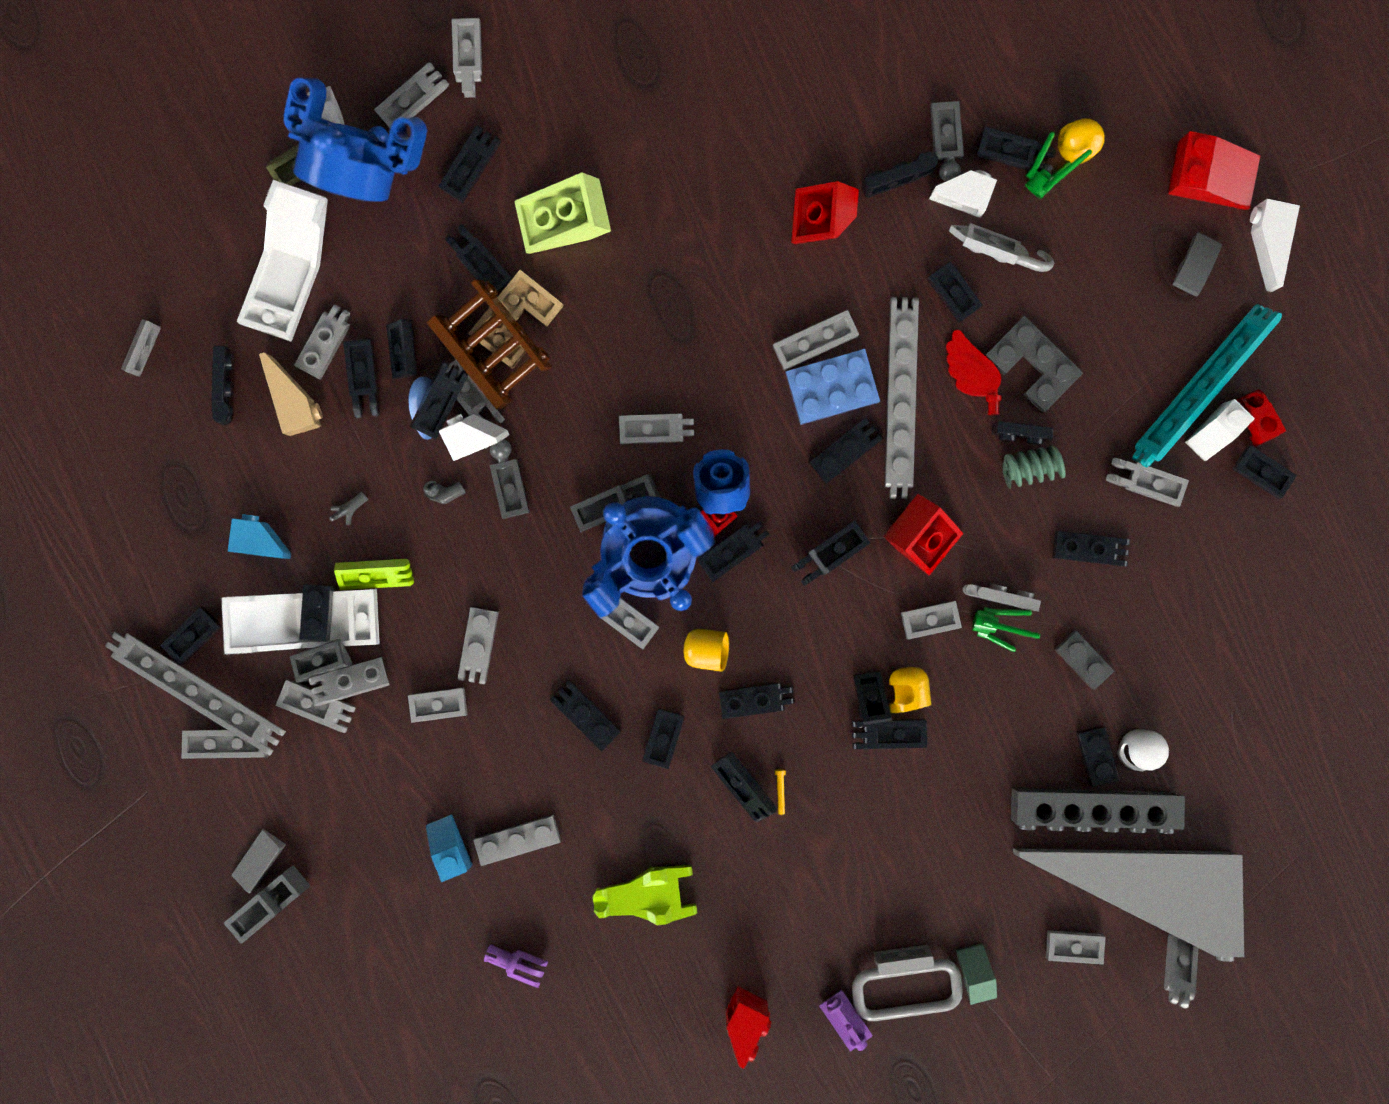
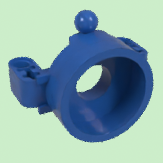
[284,78,427,201]
[582,496,714,618]

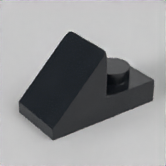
[853,671,892,725]

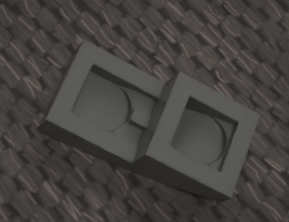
[1172,232,1222,297]

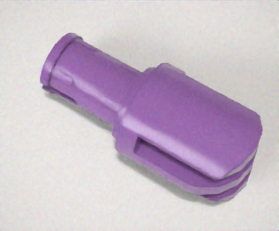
[484,944,548,988]

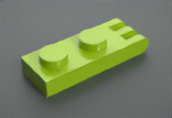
[334,559,414,590]

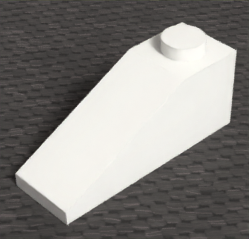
[1250,199,1300,292]

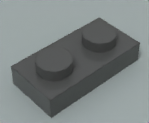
[1054,631,1114,690]

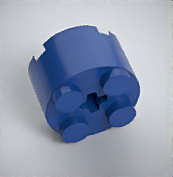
[693,450,750,514]

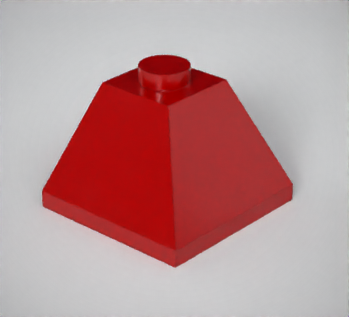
[792,181,859,244]

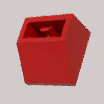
[725,986,772,1069]

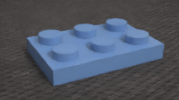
[786,349,880,425]

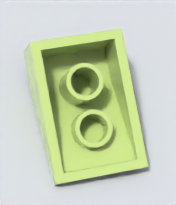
[515,172,611,254]

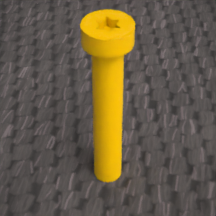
[775,769,786,815]

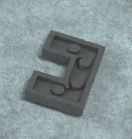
[985,316,1083,413]

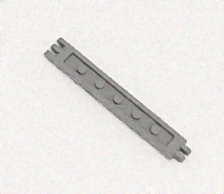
[884,297,919,499]
[105,632,286,755]

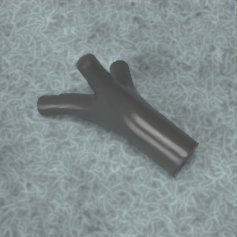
[329,491,369,525]

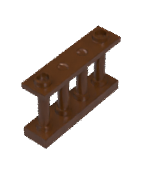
[426,279,553,409]

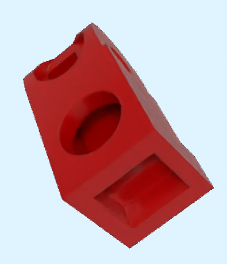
[1236,389,1286,447]

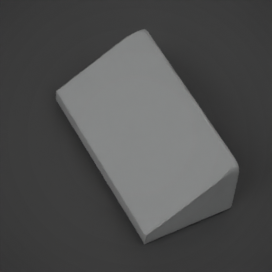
[121,319,161,377]
[232,829,286,893]

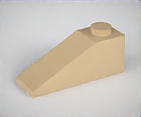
[259,353,323,436]

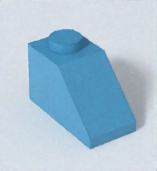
[228,514,291,559]
[426,814,473,882]

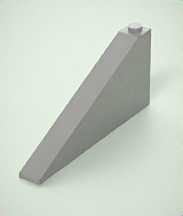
[1013,848,1244,962]

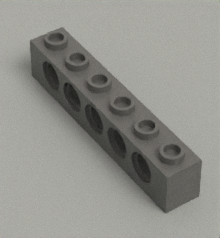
[1011,788,1185,834]

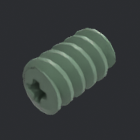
[1003,445,1065,489]

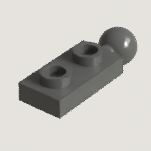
[930,101,964,182]
[490,439,530,519]

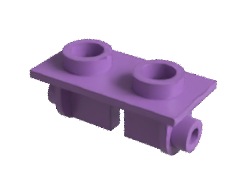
[819,990,873,1051]

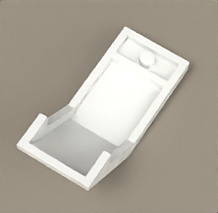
[237,180,328,342]
[222,589,380,654]

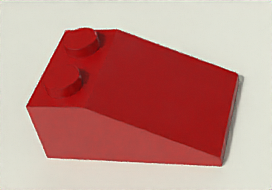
[1168,131,1260,210]

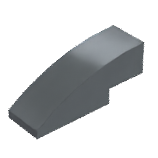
[570,474,661,532]
[224,865,310,944]

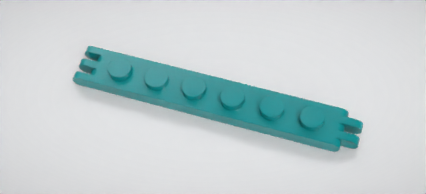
[1132,304,1282,468]

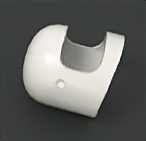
[1117,729,1169,771]

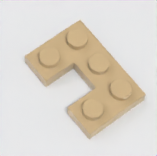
[468,270,564,369]

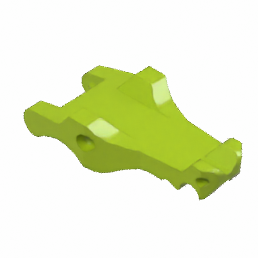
[593,865,697,925]

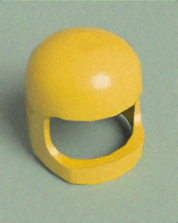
[1058,118,1105,164]
[683,629,729,671]
[889,667,931,713]

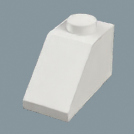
[929,170,997,218]
[1185,399,1255,461]
[439,414,509,461]

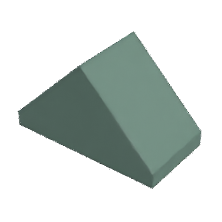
[956,943,997,1005]

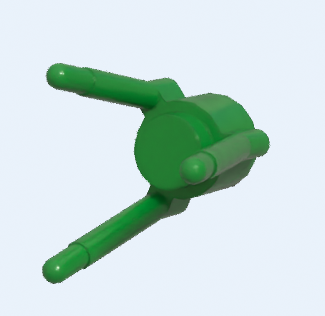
[1025,131,1092,199]
[972,607,1040,652]

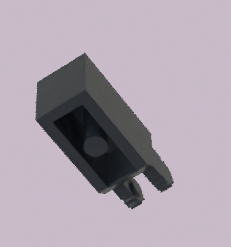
[791,520,870,586]

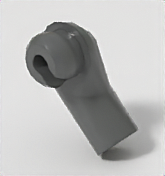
[423,481,466,504]

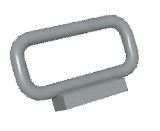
[852,944,963,1021]

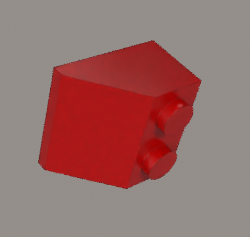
[884,494,964,575]

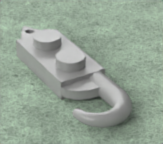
[949,223,1054,272]

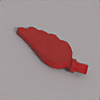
[946,330,1002,415]

